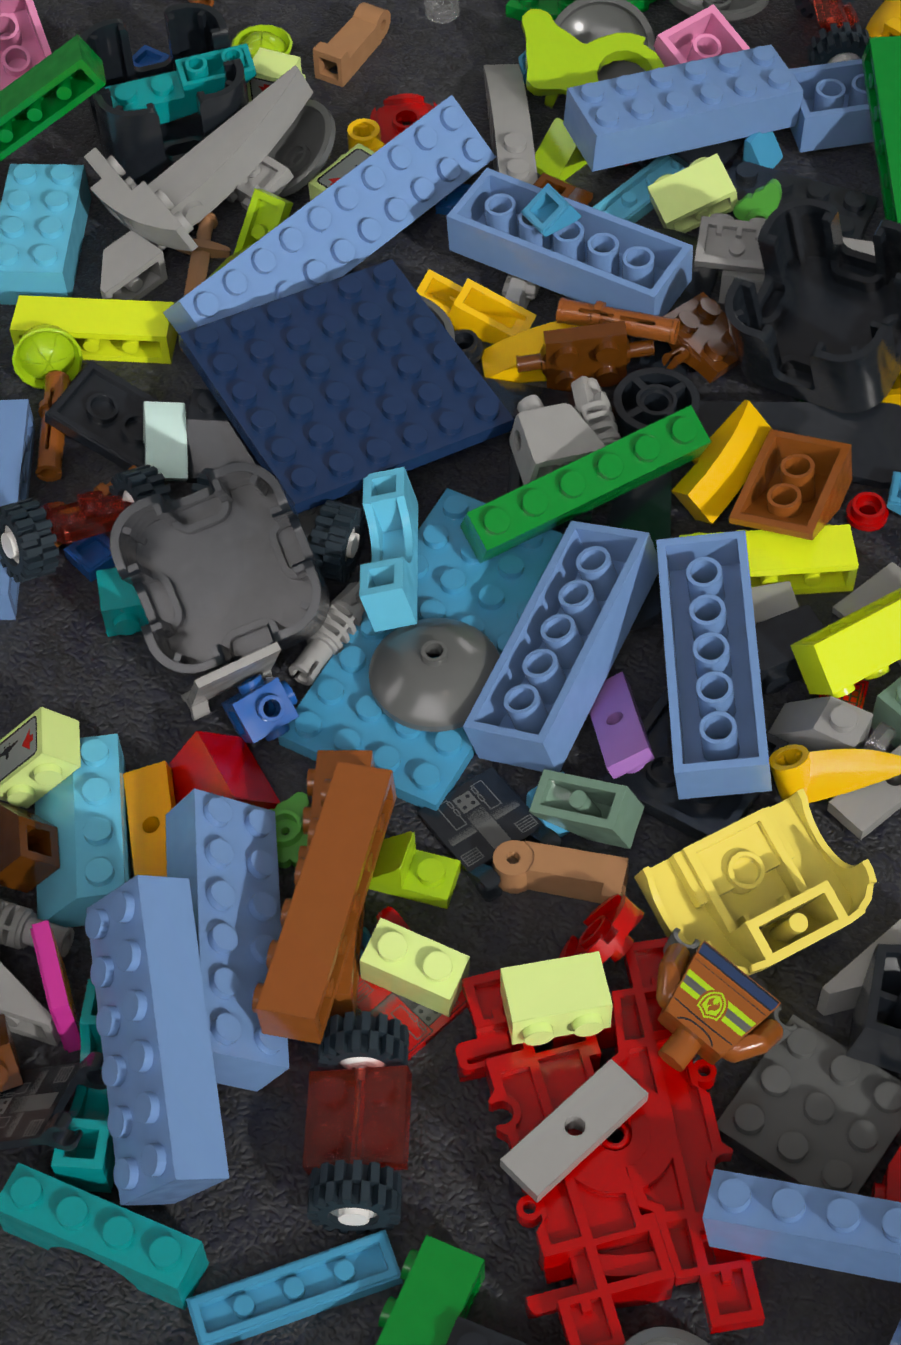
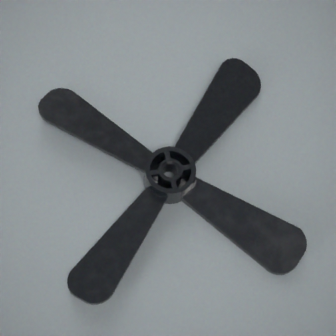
[483,228,901,630]

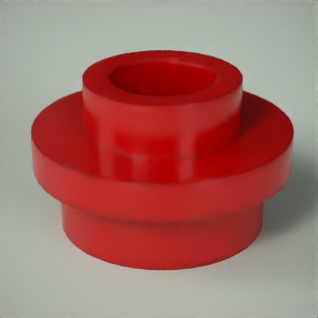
[846,492,889,532]

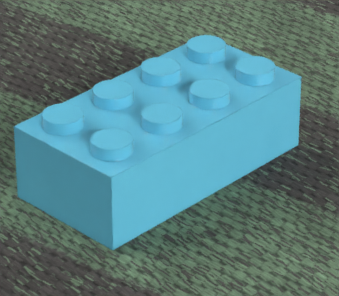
[0,164,91,305]

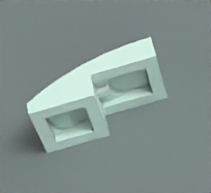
[143,401,188,482]

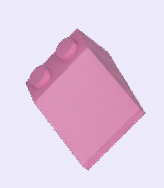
[0,0,52,91]
[654,4,750,67]

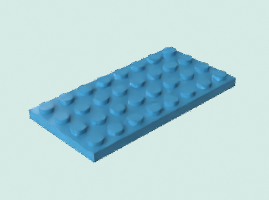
[278,488,564,811]

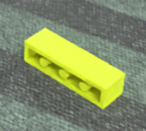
[9,295,178,364]
[679,524,859,595]
[790,588,901,698]

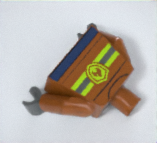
[656,928,798,1072]

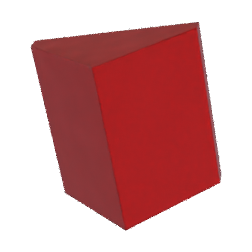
[168,731,281,809]

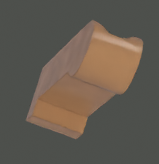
[313,2,391,87]
[493,840,629,904]

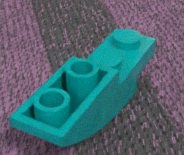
[105,43,256,124]

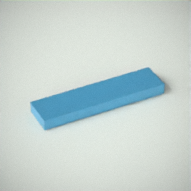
[186,1230,403,1345]

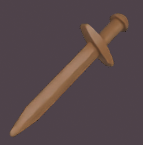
[174,212,230,352]

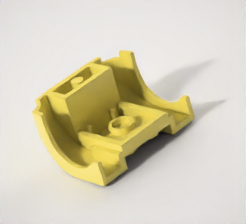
[634,788,877,976]

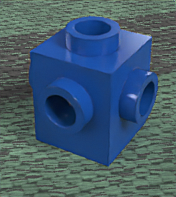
[221,674,299,744]

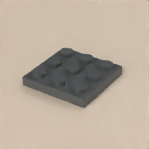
[717,1015,901,1195]

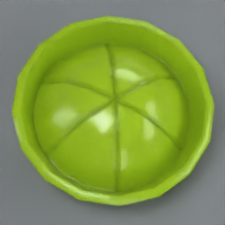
[231,24,293,59]
[12,324,83,390]

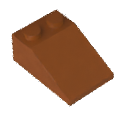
[729,429,852,540]

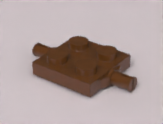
[662,292,739,383]
[516,321,655,392]

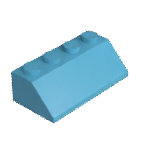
[35,733,131,928]

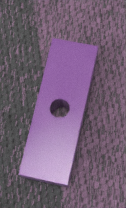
[589,671,655,779]

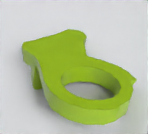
[521,9,665,108]

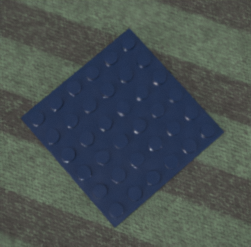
[179,259,515,514]

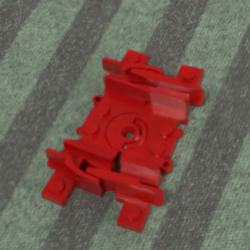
[455,937,767,1345]

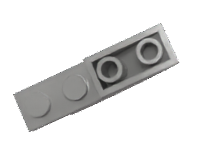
[84,147,198,251]

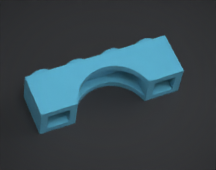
[359,467,418,632]

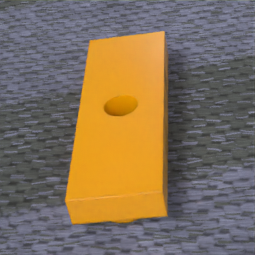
[123,761,176,877]

